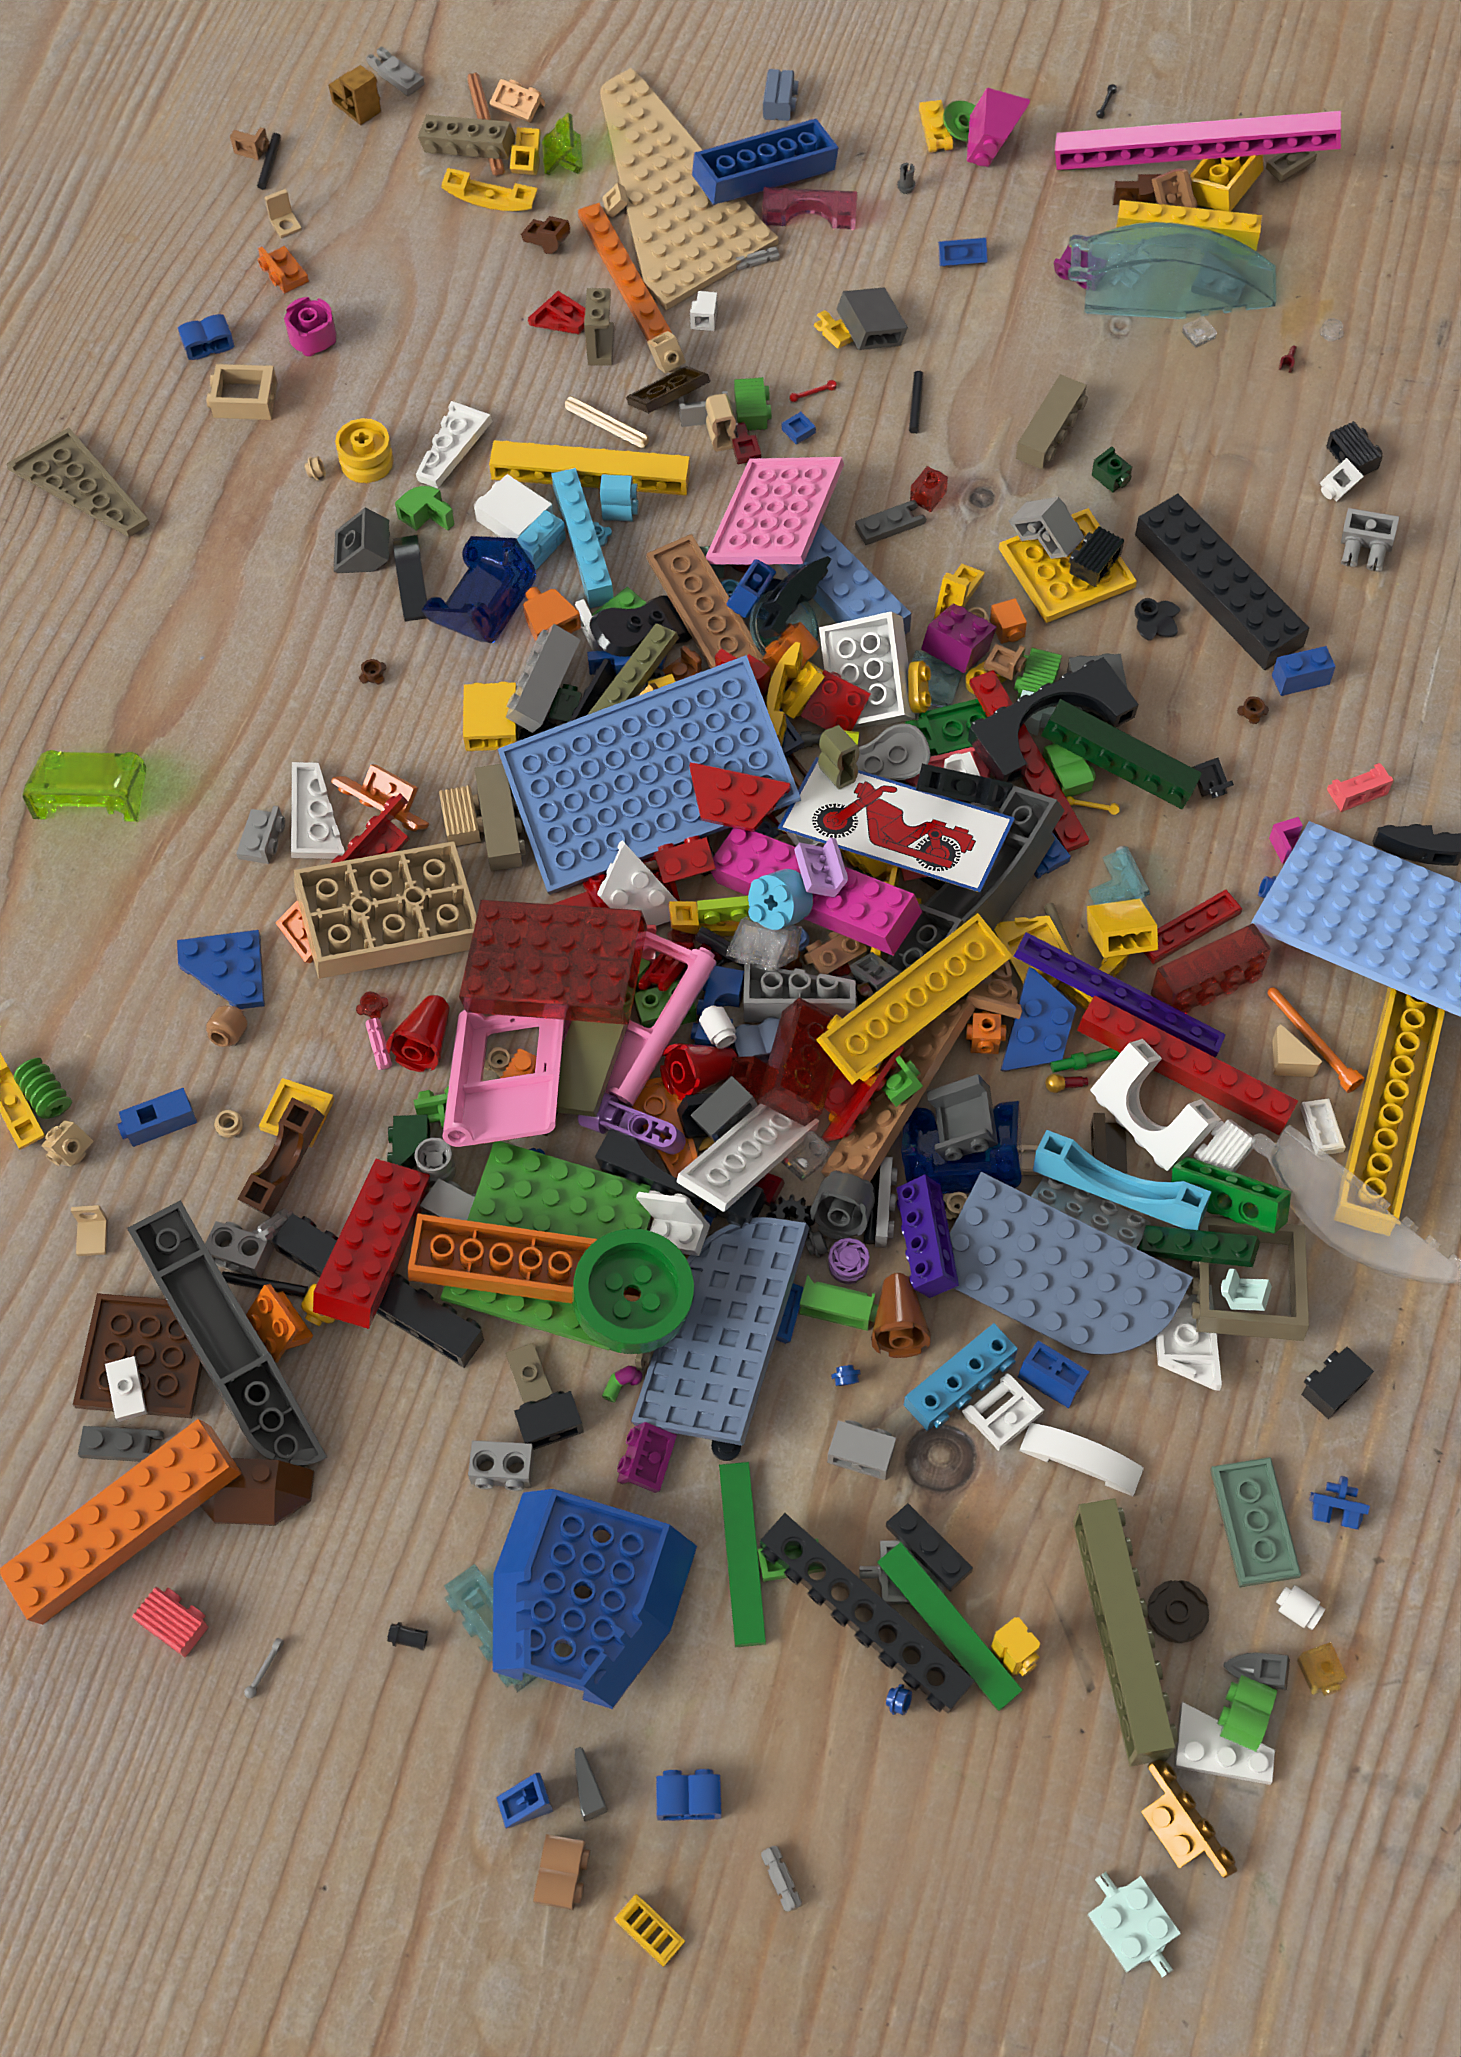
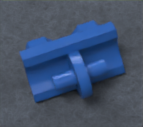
[1309,1476,1370,1530]

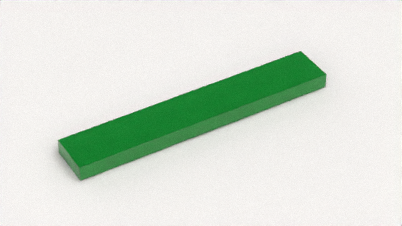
[719,1462,766,1647]
[877,1542,1023,1711]

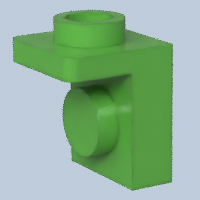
[882,1055,923,1107]

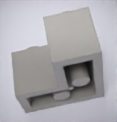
[1009,497,1085,559]

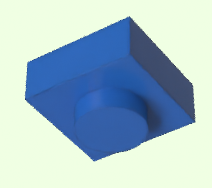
[781,412,816,445]

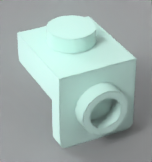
[1221,1269,1272,1311]

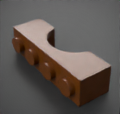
[238,1097,325,1217]

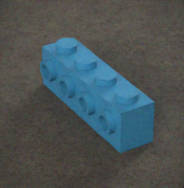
[903,1323,1018,1431]

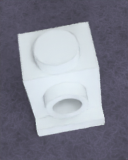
[690,291,718,331]
[1320,458,1364,502]

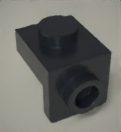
[1192,757,1234,799]

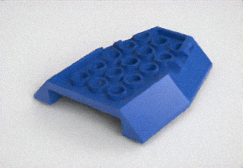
[493,1489,697,1709]

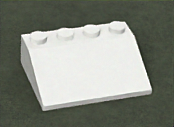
[819,612,915,728]

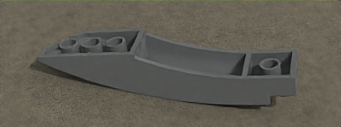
[886,786,1065,973]
[127,1200,327,1466]

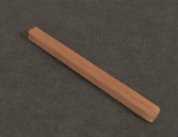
[467,72,505,176]

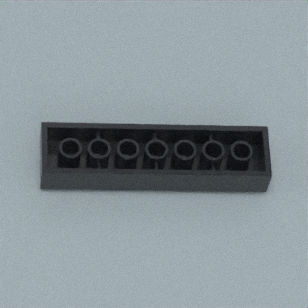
[1135,493,1310,671]

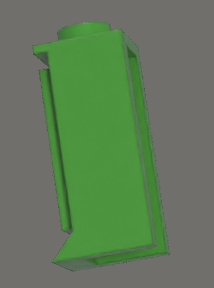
[799,1274,878,1331]

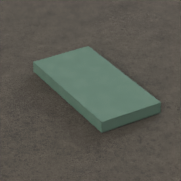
[1210,1457,1301,1588]

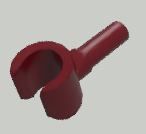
[1279,345,1297,373]

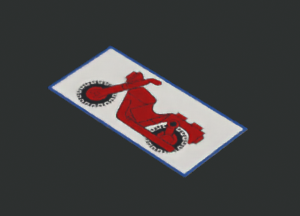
[777,757,1015,892]

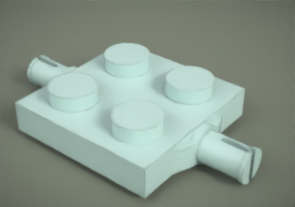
[1088,1872,1181,1977]

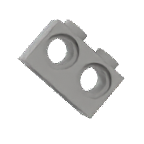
[205,1221,274,1278]
[468,1440,535,1491]

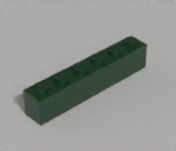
[1041,699,1202,810]

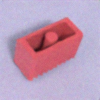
[133,1587,209,1658]

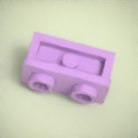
[794,838,848,897]

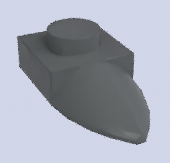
[1224,1653,1290,1690]

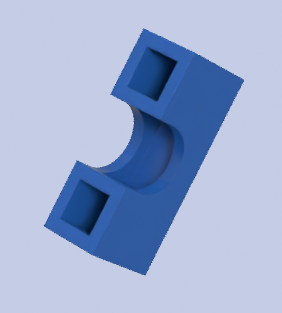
[691,966,744,1048]

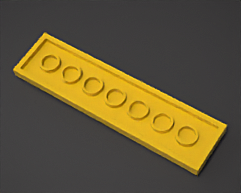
[816,913,1013,1084]

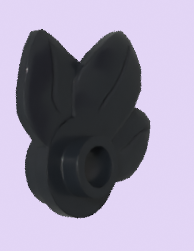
[1134,598,1181,641]

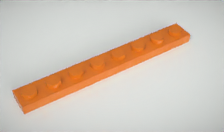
[578,203,672,341]

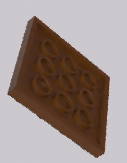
[73,1293,203,1418]

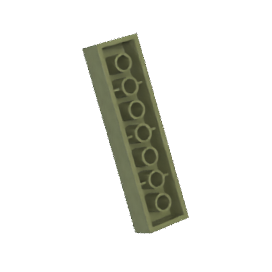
[1073,1498,1178,1767]

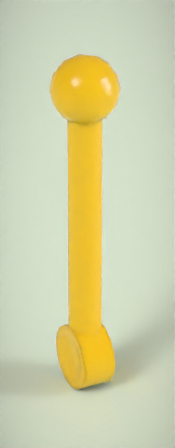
[1066,796,1120,815]

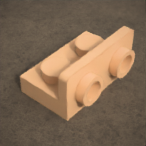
[489,79,546,123]

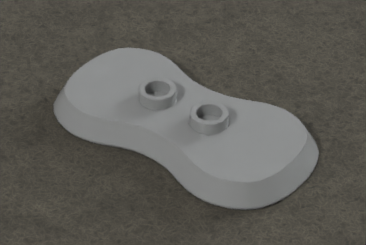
[856,724,930,780]

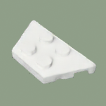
[597,840,677,926]
[1155,1285,1222,1391]

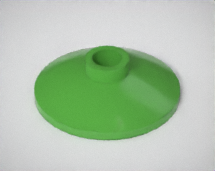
[943,100,975,142]

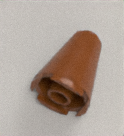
[871,1273,931,1358]

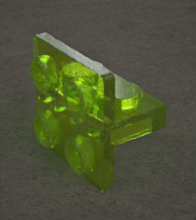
[542,112,583,175]

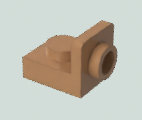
[230,127,269,160]

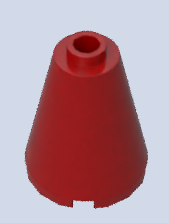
[386,995,450,1072]
[660,1043,739,1100]

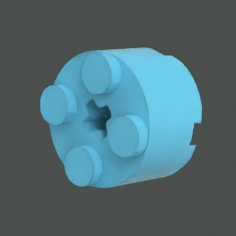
[748,869,813,930]

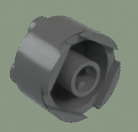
[810,1170,875,1240]

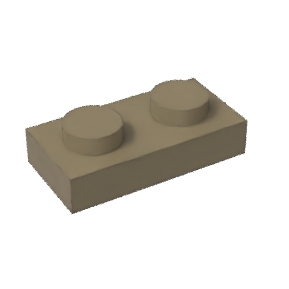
[1265,151,1317,182]

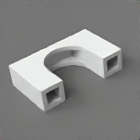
[1090,1039,1221,1171]

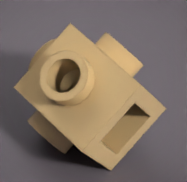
[41,1120,94,1167]

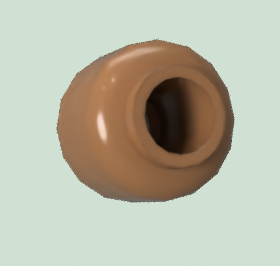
[206,1005,248,1047]

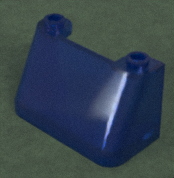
[422,536,536,643]
[901,1101,1022,1194]

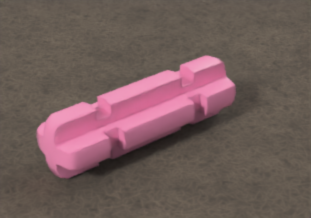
[365,1018,392,1070]

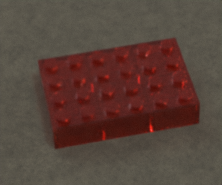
[459,900,647,1025]

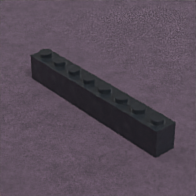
[271,1213,484,1368]

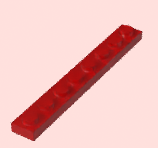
[969,670,1090,852]

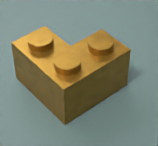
[328,65,381,126]

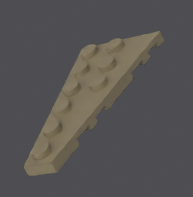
[6,428,150,537]

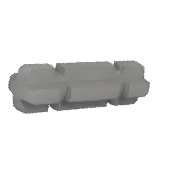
[736,247,779,270]
[255,1208,294,1242]
[761,1846,802,1912]

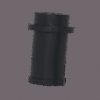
[387,1622,429,1651]

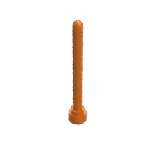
[1267,987,1365,1093]

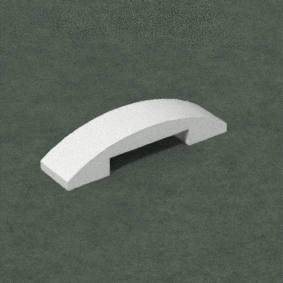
[1019,1423,1144,1496]

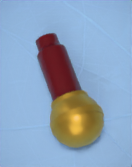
[1045,1073,1088,1093]

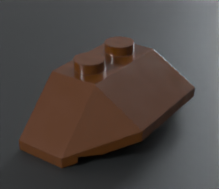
[200,1458,315,1526]

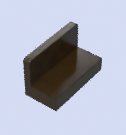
[1090,1113,1127,1174]

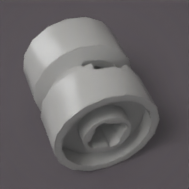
[414,1138,456,1187]

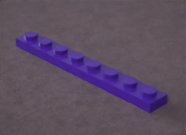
[1013,932,1226,1057]

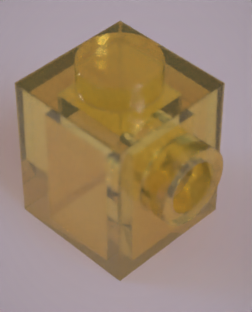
[1297,1642,1347,1696]

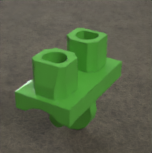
[414,1086,449,1129]

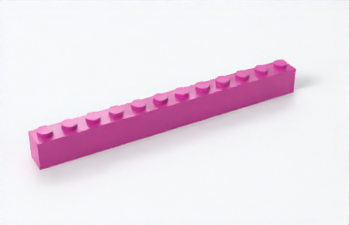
[1055,111,1341,170]

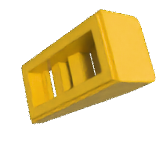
[614,1894,685,1968]

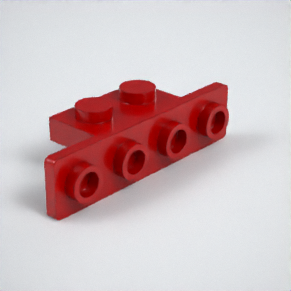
[331,793,410,863]

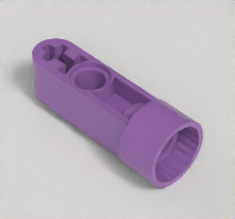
[578,1093,685,1154]

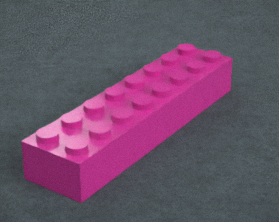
[711,828,922,956]

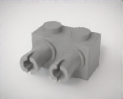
[1341,508,1399,572]

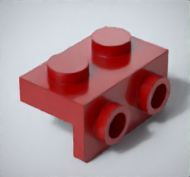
[654,835,716,885]

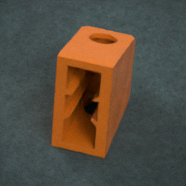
[523,587,581,641]

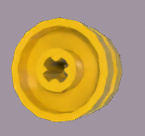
[335,418,394,483]

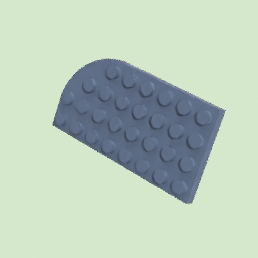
[950,1172,1193,1355]
[631,1217,809,1446]

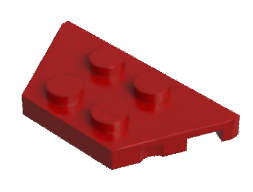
[689,762,791,832]

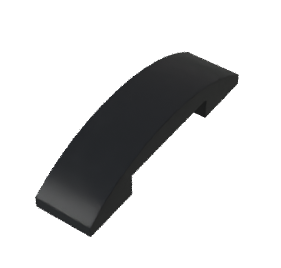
[393,535,430,622]
[916,763,1013,808]

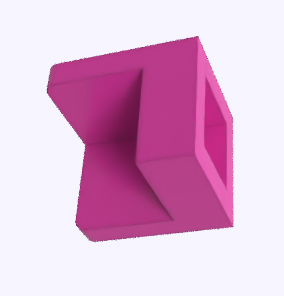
[1269,817,1303,864]

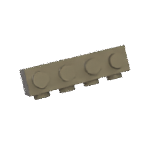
[418,115,516,160]
[1016,374,1088,470]
[474,763,526,871]

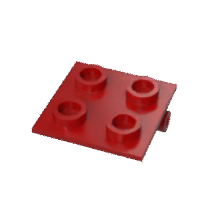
[801,669,871,731]

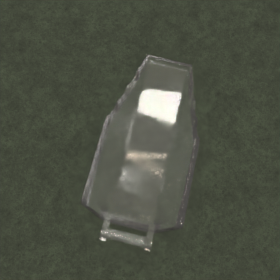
[1251,1125,1461,1285]

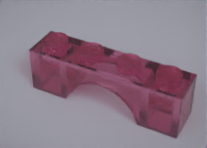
[762,187,857,229]

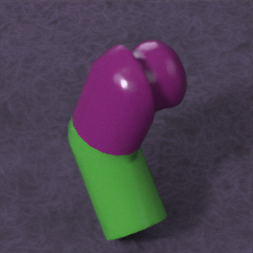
[602,1365,643,1402]

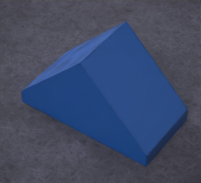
[496,1772,553,1828]

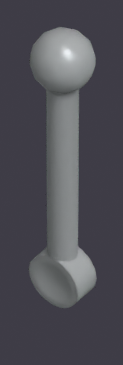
[244,1638,284,1698]

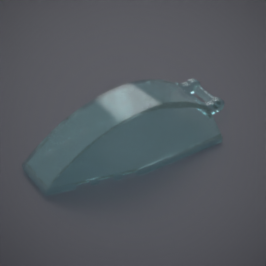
[1068,222,1276,319]

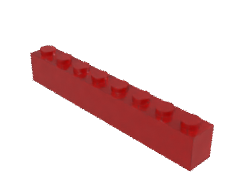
[1077,995,1298,1135]

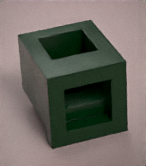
[1092,446,1132,493]

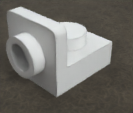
[944,752,980,776]

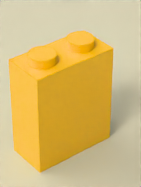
[463,682,518,751]
[1087,899,1158,958]

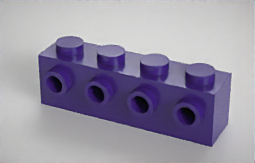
[897,1175,959,1298]

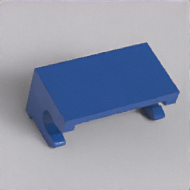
[1018,1341,1090,1409]

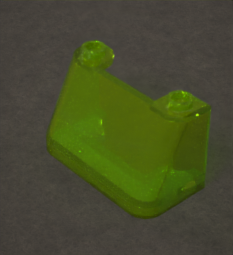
[23,750,147,822]

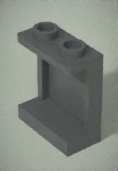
[927,1074,998,1162]

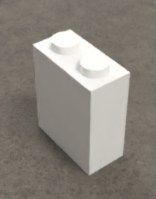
[474,474,553,545]

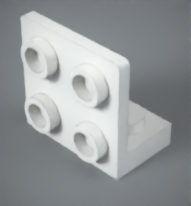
[636,1191,710,1256]

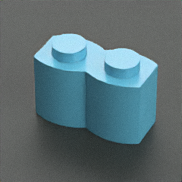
[600,475,639,522]

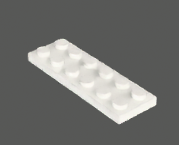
[677,1093,819,1212]

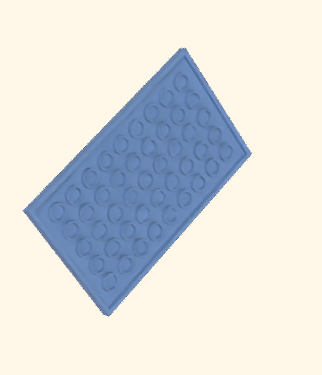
[498,655,801,895]

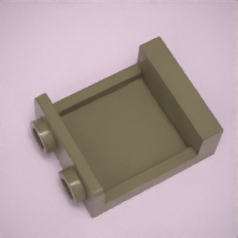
[584,288,614,366]

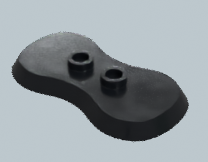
[590,595,692,657]

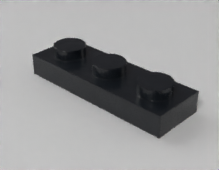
[886,1503,973,1592]

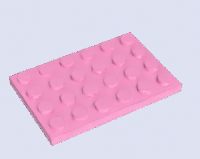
[706,457,844,565]

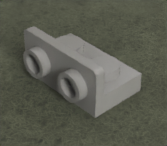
[236,806,285,864]

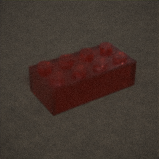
[1150,923,1271,1014]
[757,997,835,1127]

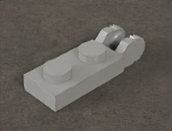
[366,47,425,96]

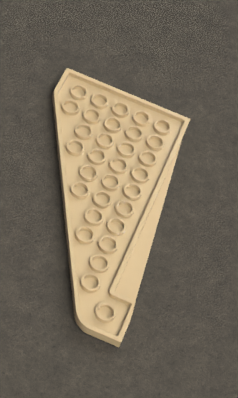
[600,68,779,311]

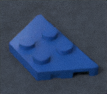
[1000,967,1076,1072]

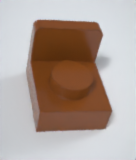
[662,645,702,681]

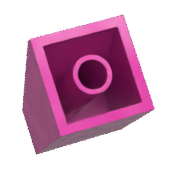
[967,88,1030,167]

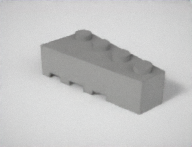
[506,624,581,733]
[744,958,856,1022]

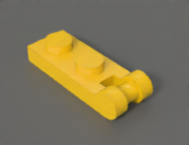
[919,100,953,153]

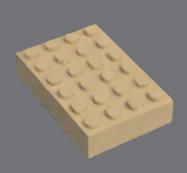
[294,841,481,979]

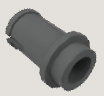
[897,163,916,194]

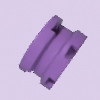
[828,1238,869,1284]

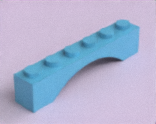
[551,468,614,609]
[1033,1130,1211,1230]

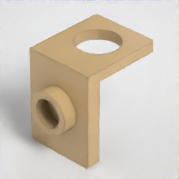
[264,189,302,238]
[71,1205,108,1256]

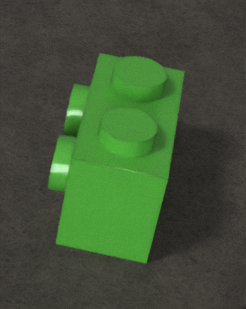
[634,981,696,1028]

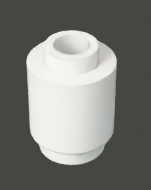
[699,1006,737,1048]
[1276,1585,1325,1630]

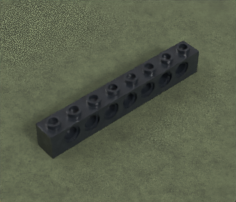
[760,1513,975,1714]

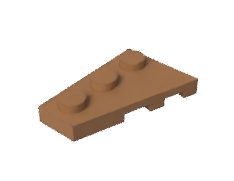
[966,960,1022,1019]

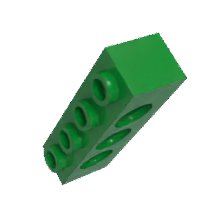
[1171,1156,1292,1234]

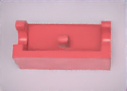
[1327,763,1393,812]

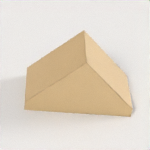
[1272,1024,1323,1077]

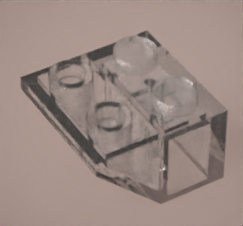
[726,916,802,971]

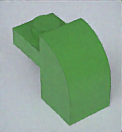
[395,486,455,531]

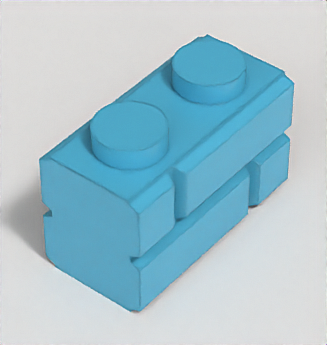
[513,510,566,571]

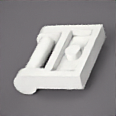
[962,1374,1043,1451]

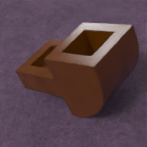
[1112,174,1162,205]
[521,216,570,254]

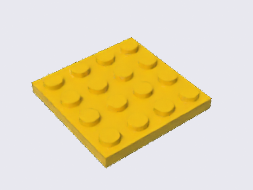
[999,508,1137,623]

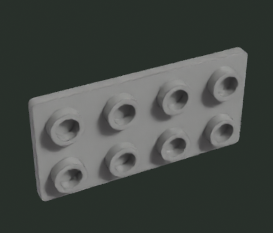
[1031,1176,1151,1249]

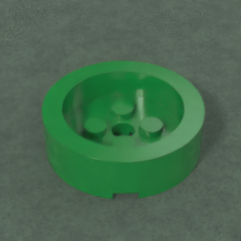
[572,1228,694,1354]

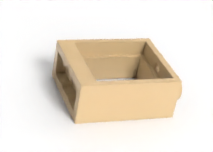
[207,364,278,420]

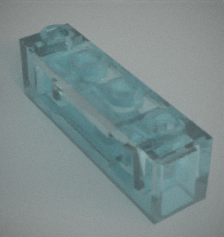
[444,1564,538,1692]

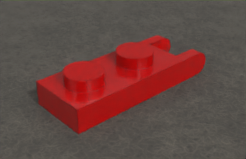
[639,941,695,991]

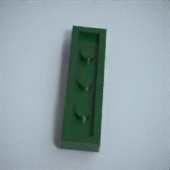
[1138,1225,1260,1267]

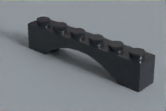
[595,1128,767,1228]

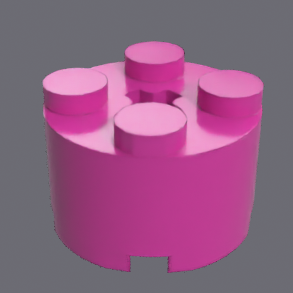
[284,297,336,356]

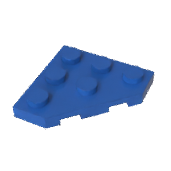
[177,930,265,1009]

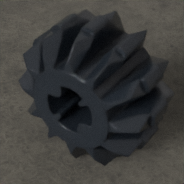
[766,1194,815,1235]

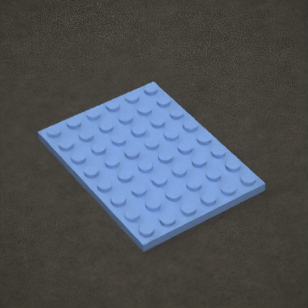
[1250,821,1461,1017]

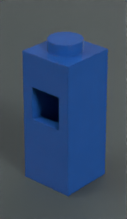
[117,1088,197,1147]

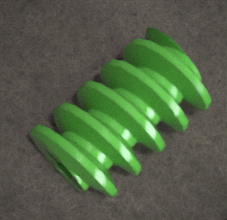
[14,1058,72,1119]

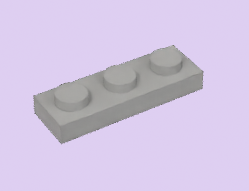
[875,1157,897,1248]

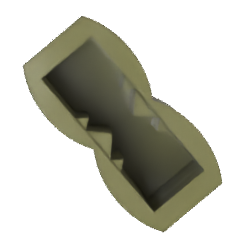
[818,725,860,789]

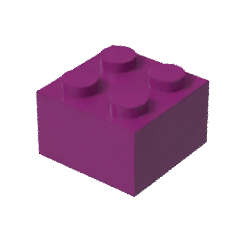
[921,603,997,673]

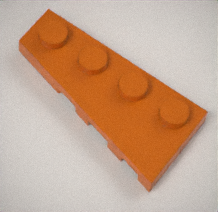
[630,1077,698,1178]

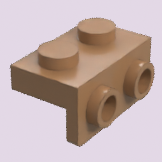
[1151,169,1198,208]
[800,931,867,975]

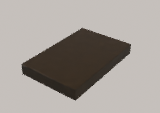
[626,366,711,413]

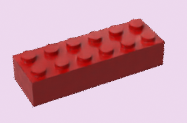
[313,1159,430,1329]

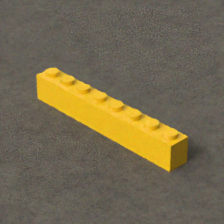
[489,440,690,496]

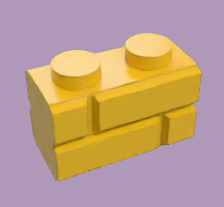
[990,1617,1041,1677]

